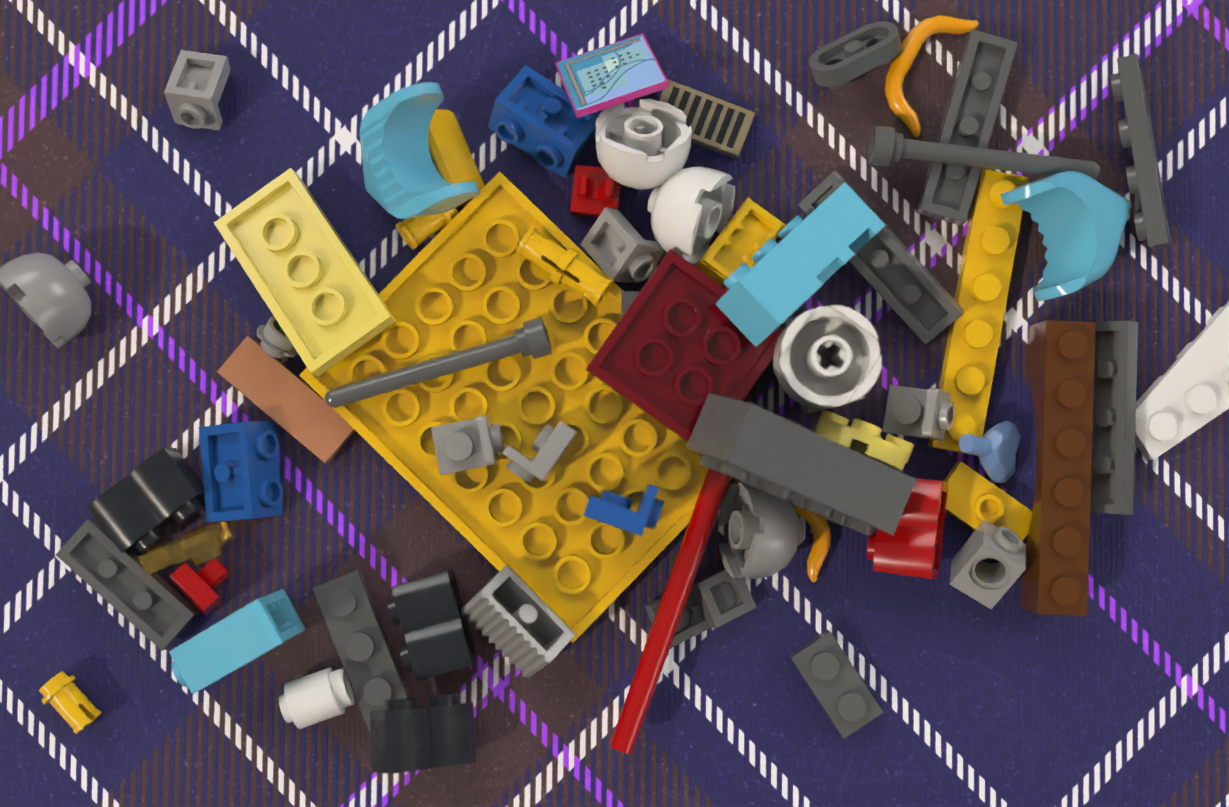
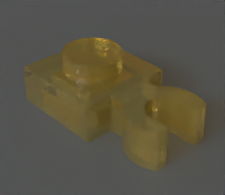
[139,521,232,575]

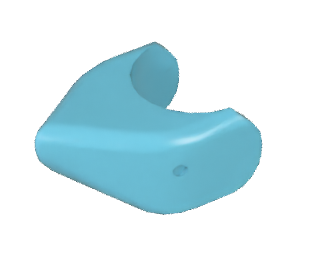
[359,82,480,219]
[1000,171,1131,301]

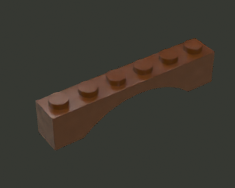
[1020,320,1096,616]

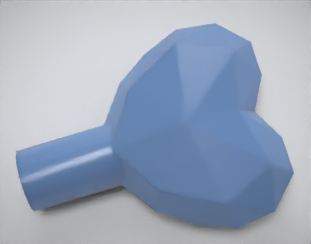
[959,421,1021,483]

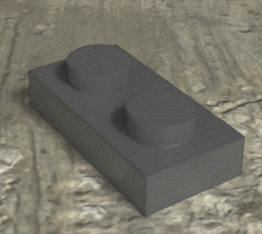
[788,630,884,739]

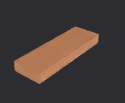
[217,336,355,463]

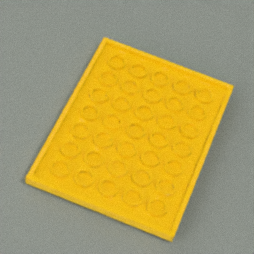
[299,171,733,643]

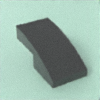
[644,568,757,649]

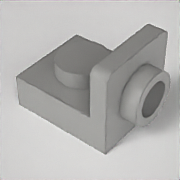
[164,50,231,130]
[581,207,665,284]
[882,385,955,441]
[431,415,505,475]
[502,421,577,483]

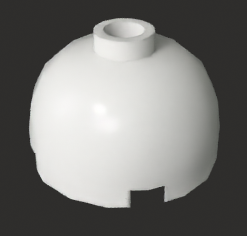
[595,99,692,190]
[648,166,735,266]

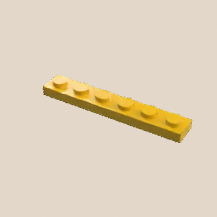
[928,169,1029,456]

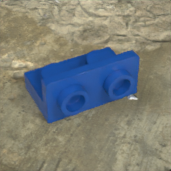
[488,65,600,177]
[199,421,283,523]
[583,484,664,536]

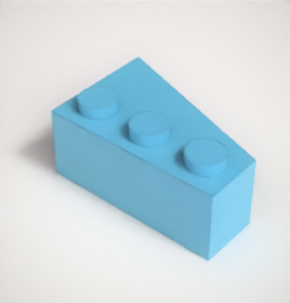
[716,182,886,347]

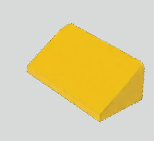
[428,109,485,208]

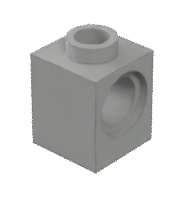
[949,520,1026,609]

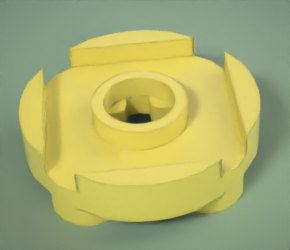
[815,410,914,472]

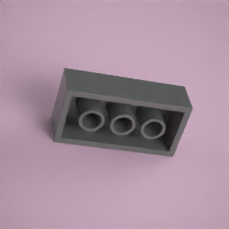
[686,393,916,537]

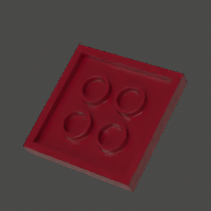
[585,249,783,443]

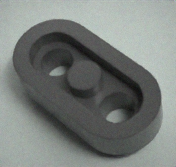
[809,21,901,89]

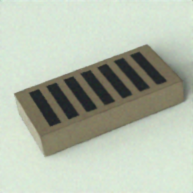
[659,79,755,160]

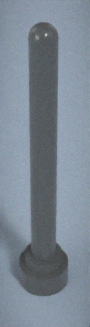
[867,125,1101,179]
[325,317,553,408]

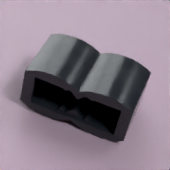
[87,448,204,554]
[387,569,478,681]
[370,693,476,774]

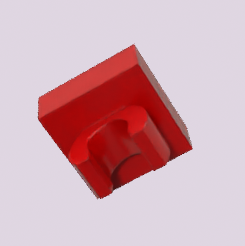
[570,165,621,218]
[170,557,229,617]

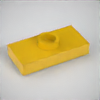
[696,197,786,290]
[944,461,1032,542]

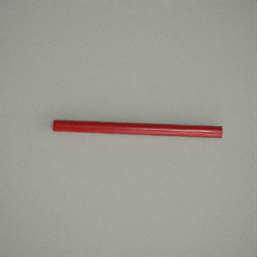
[609,468,731,754]

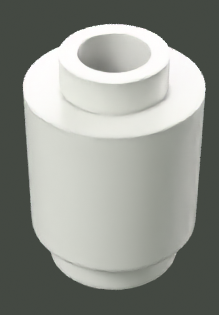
[279,667,355,729]

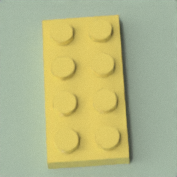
[214,168,396,377]

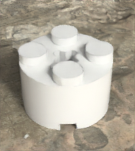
[773,306,882,409]

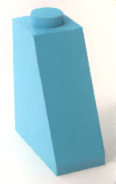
[169,589,306,695]

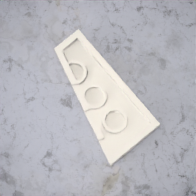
[1135,301,1229,460]

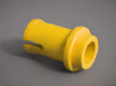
[395,208,458,250]
[39,671,102,734]

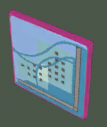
[555,33,669,118]

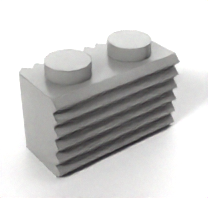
[461,565,576,677]

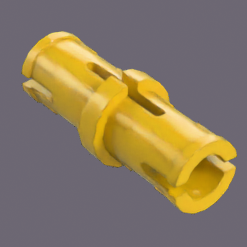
[516,227,613,306]

